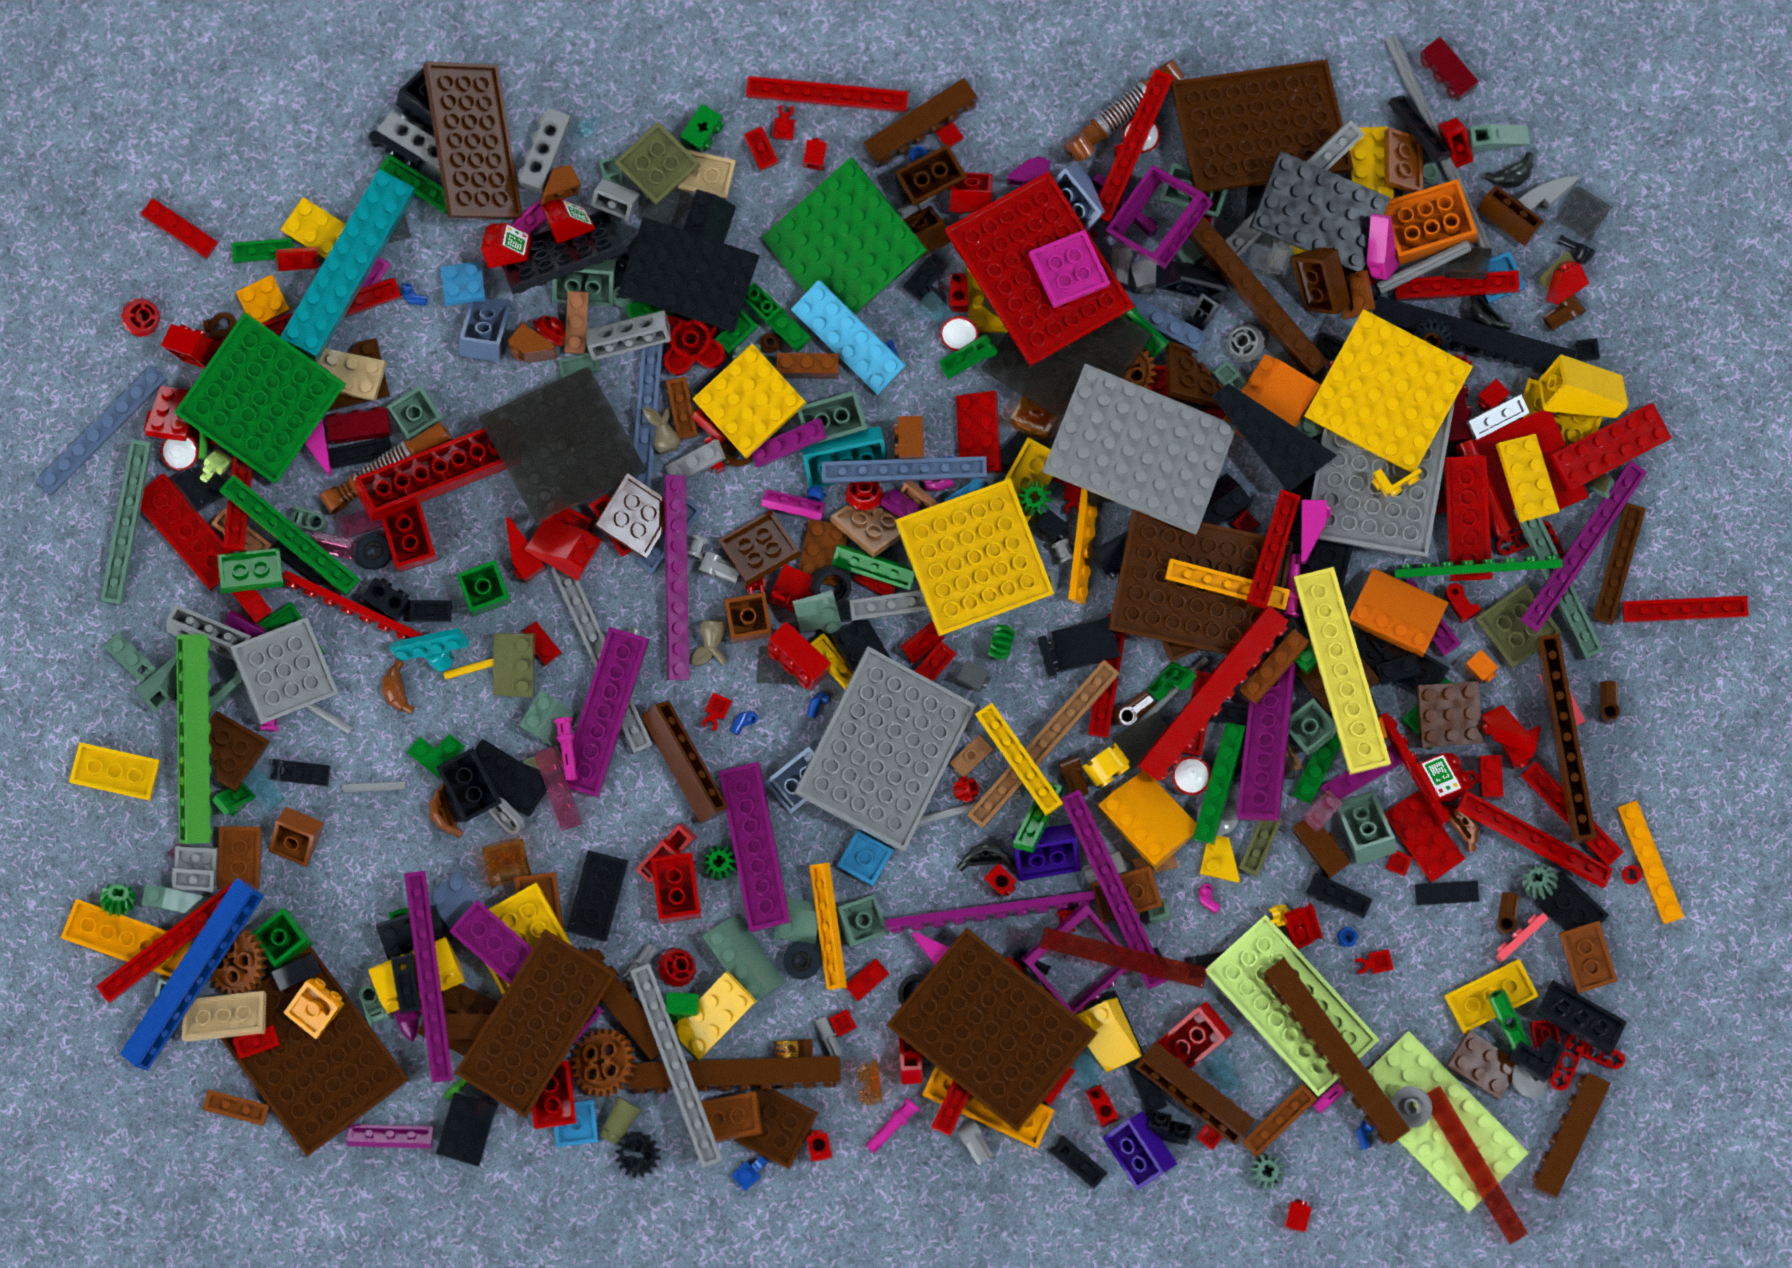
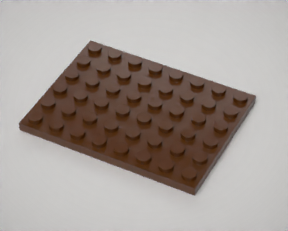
[1170,59,1354,193]
[1108,509,1294,662]
[886,927,1098,1133]
[220,946,410,1157]

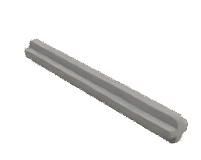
[1377,240,1472,294]

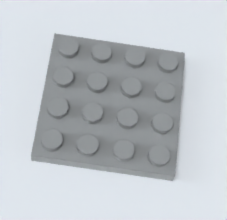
[229,617,339,725]

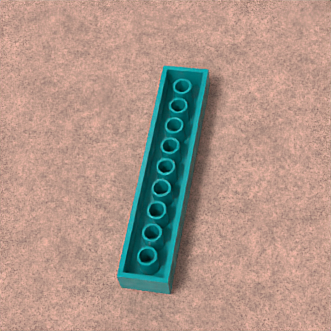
[280,169,415,363]

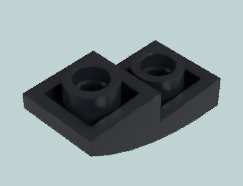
[272,953,321,991]
[1148,1110,1191,1146]

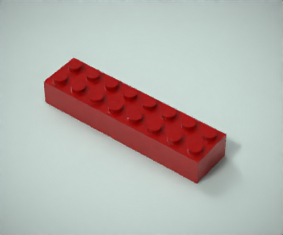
[354,419,524,522]

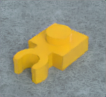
[1269,904,1291,927]

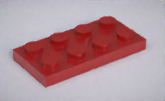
[956,390,1002,474]
[1384,791,1465,883]

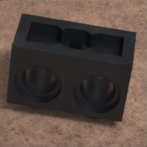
[361,577,410,622]

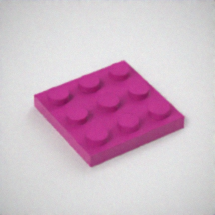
[1028,230,1110,308]

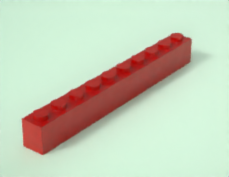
[1136,605,1289,782]

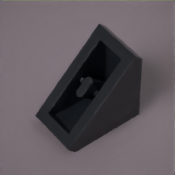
[1186,291,1220,331]

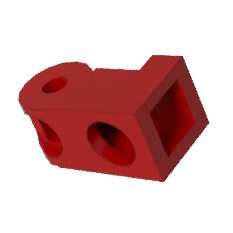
[950,273,968,313]
[1445,583,1481,624]
[1086,1084,1119,1128]

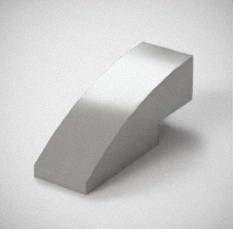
[1518,175,1580,212]

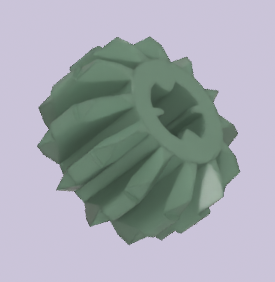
[1522,863,1558,900]
[1249,1153,1286,1190]

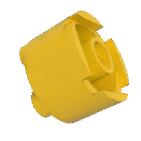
[1082,742,1130,788]

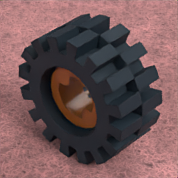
[1414,319,1451,352]

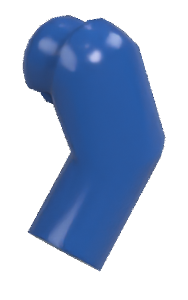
[401,283,428,306]
[806,691,831,718]
[730,711,758,735]
[1356,1120,1375,1150]

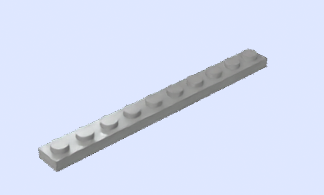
[1202,119,1365,275]
[551,567,653,754]
[849,572,1056,621]
[630,963,723,1169]

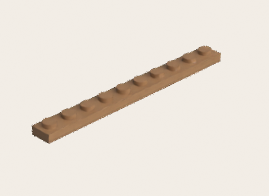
[967,660,1120,829]

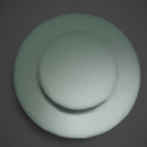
[1423,163,1440,184]

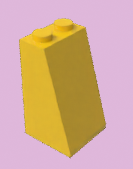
[1538,354,1628,418]

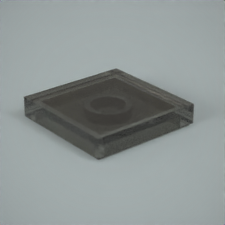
[1556,186,1612,241]
[1445,248,1492,279]

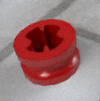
[1622,865,1642,885]

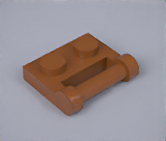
[1342,270,1376,320]

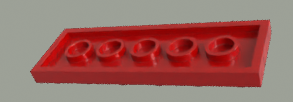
[1550,402,1672,492]
[1445,455,1493,581]
[141,473,232,591]

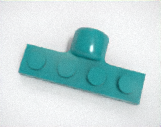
[389,628,470,672]

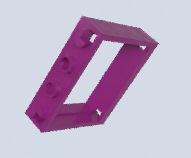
[1105,165,1213,269]
[1020,903,1135,1015]

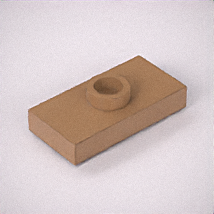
[949,735,994,777]

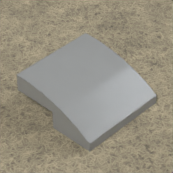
[172,845,218,892]

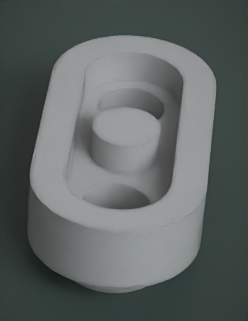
[489,798,524,835]

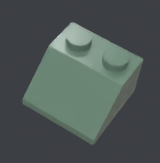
[519,690,578,748]

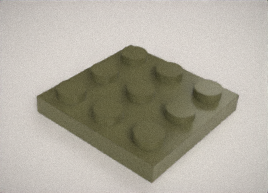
[614,122,701,206]
[1475,583,1562,669]

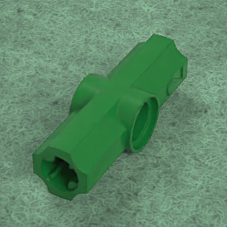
[1487,989,1530,1051]

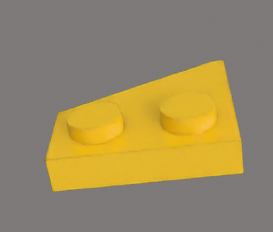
[1200,836,1240,883]

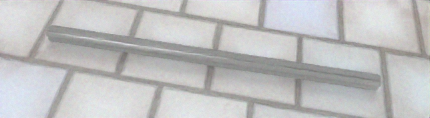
[1386,35,1491,253]

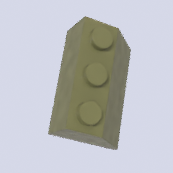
[493,633,535,697]

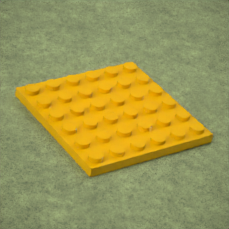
[1304,309,1473,474]
[895,478,1054,636]

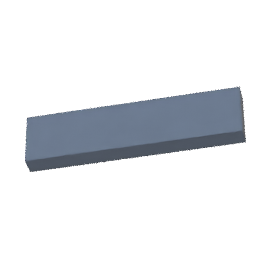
[636,498,703,575]

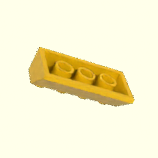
[368,937,465,1014]

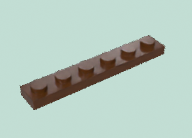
[1592,503,1646,626]

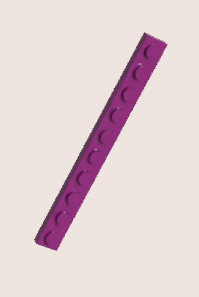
[1520,460,1647,632]
[664,475,689,681]
[1061,790,1167,990]
[404,871,453,1083]
[885,891,1095,934]

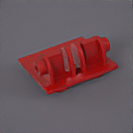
[767,564,813,614]

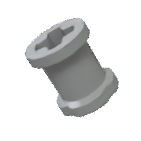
[687,535,710,561]
[1051,538,1073,565]

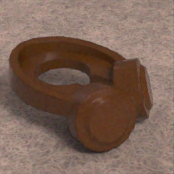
[203,312,236,341]
[722,440,753,467]

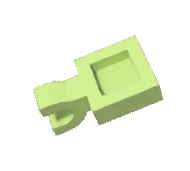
[200,449,233,483]

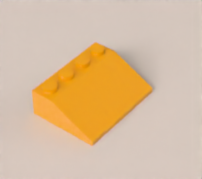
[1098,772,1197,871]

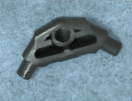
[1484,152,1534,189]
[1470,295,1512,331]
[957,842,1015,871]

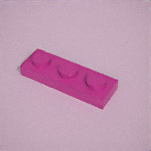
[761,489,826,520]

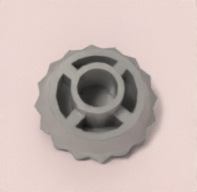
[1227,324,1265,363]

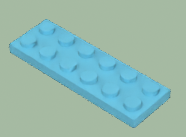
[791,280,907,395]

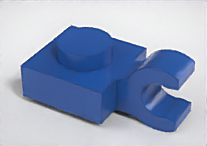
[731,1156,768,1191]

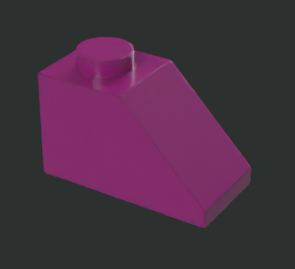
[1007,156,1050,186]

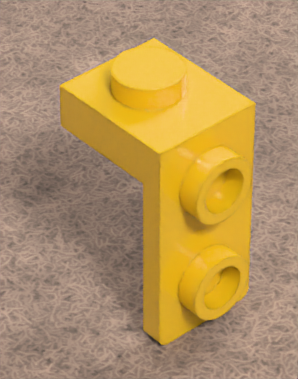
[1372,468,1422,497]

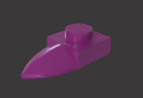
[394,1009,418,1042]

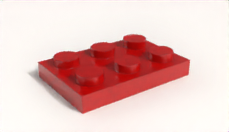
[145,386,191,442]

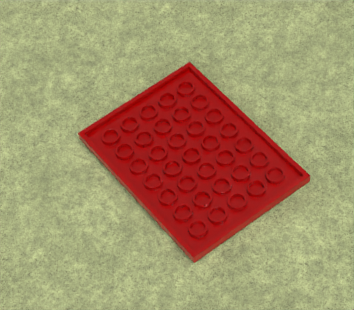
[945,171,1135,367]

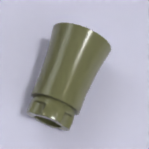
[600,1096,643,1145]

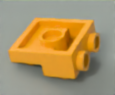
[284,978,345,1039]

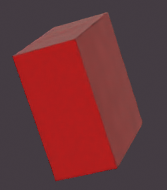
[1530,1020,1561,1049]

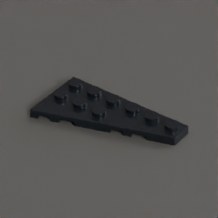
[1212,383,1337,492]

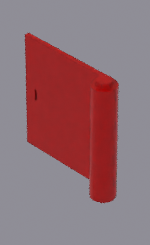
[1454,410,1589,539]

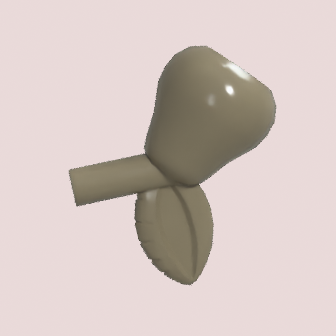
[643,407,681,454]
[690,619,729,666]

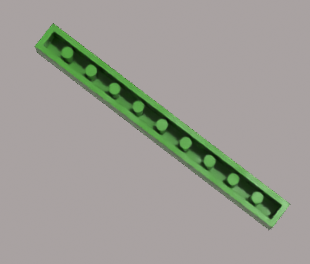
[176,634,212,844]

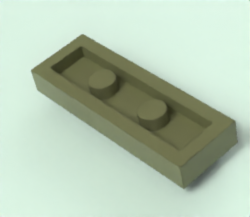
[1238,819,1282,877]

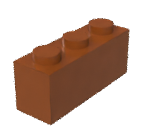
[777,353,839,379]

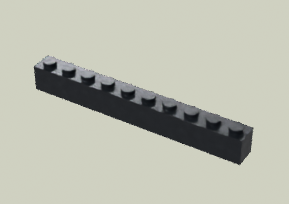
[1373,296,1577,374]

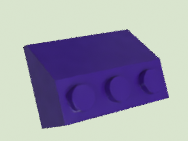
[1011,823,1081,881]
[1102,1111,1178,1191]

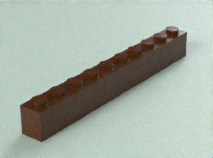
[1188,216,1328,378]
[1535,633,1597,844]
[1262,957,1411,1146]
[629,1056,841,1095]

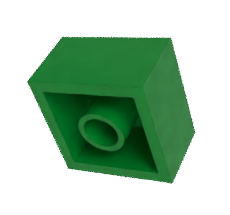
[456,560,512,617]
[251,908,315,968]

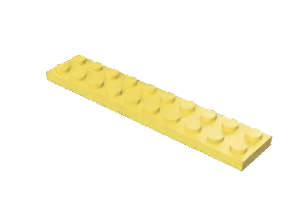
[1293,567,1391,775]

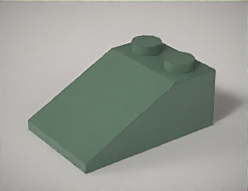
[1335,791,1397,865]

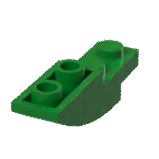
[745,282,812,353]

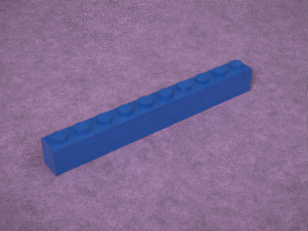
[120,878,265,1071]

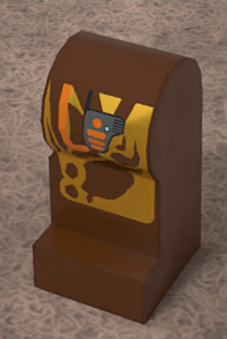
[774,1039,813,1058]

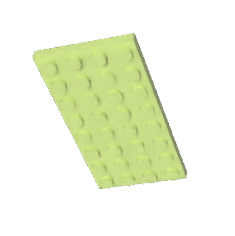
[1204,915,1380,1097]
[1368,1031,1529,1212]

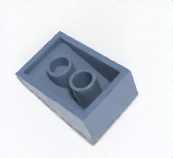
[1055,164,1104,232]
[459,298,512,362]
[764,740,818,814]
[428,871,489,948]

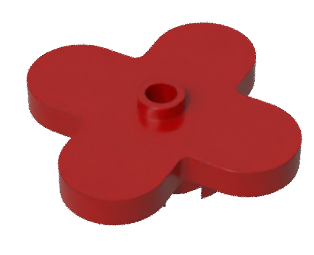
[664,315,725,376]

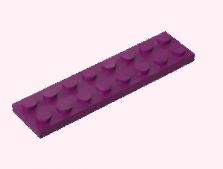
[559,627,650,797]
[1237,662,1296,821]
[719,761,791,933]
[449,900,603,1043]

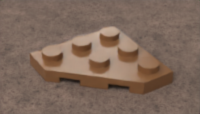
[830,506,901,558]

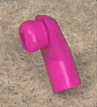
[922,479,954,491]
[1198,883,1221,914]

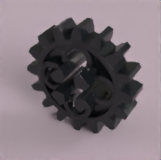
[615,1132,661,1178]

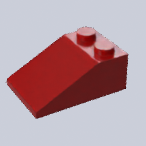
[525,519,602,581]
[651,852,702,924]
[1156,1001,1234,1069]
[532,1060,577,1129]

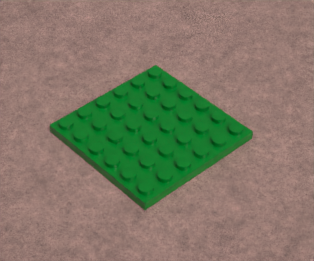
[761,157,928,315]
[174,312,346,484]

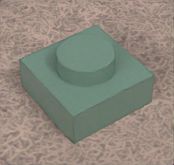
[1148,898,1172,925]

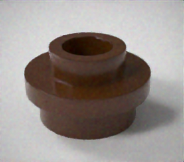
[760,333,780,353]

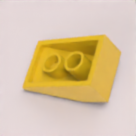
[1076,998,1143,1073]

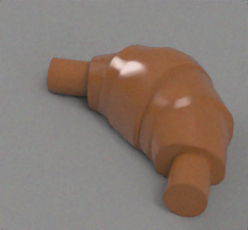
[381,660,415,715]
[429,784,463,838]
[1446,805,1479,852]

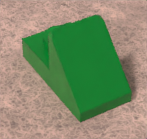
[212,782,256,817]
[664,992,699,1021]

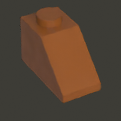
[540,164,581,205]

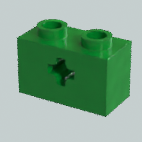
[680,103,724,153]

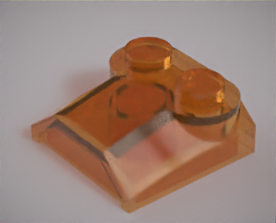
[1010,387,1064,439]
[482,837,532,888]
[857,1059,883,1106]

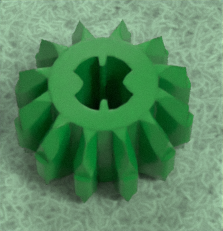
[1018,480,1053,516]
[988,624,1015,660]
[702,845,736,881]
[99,881,136,917]

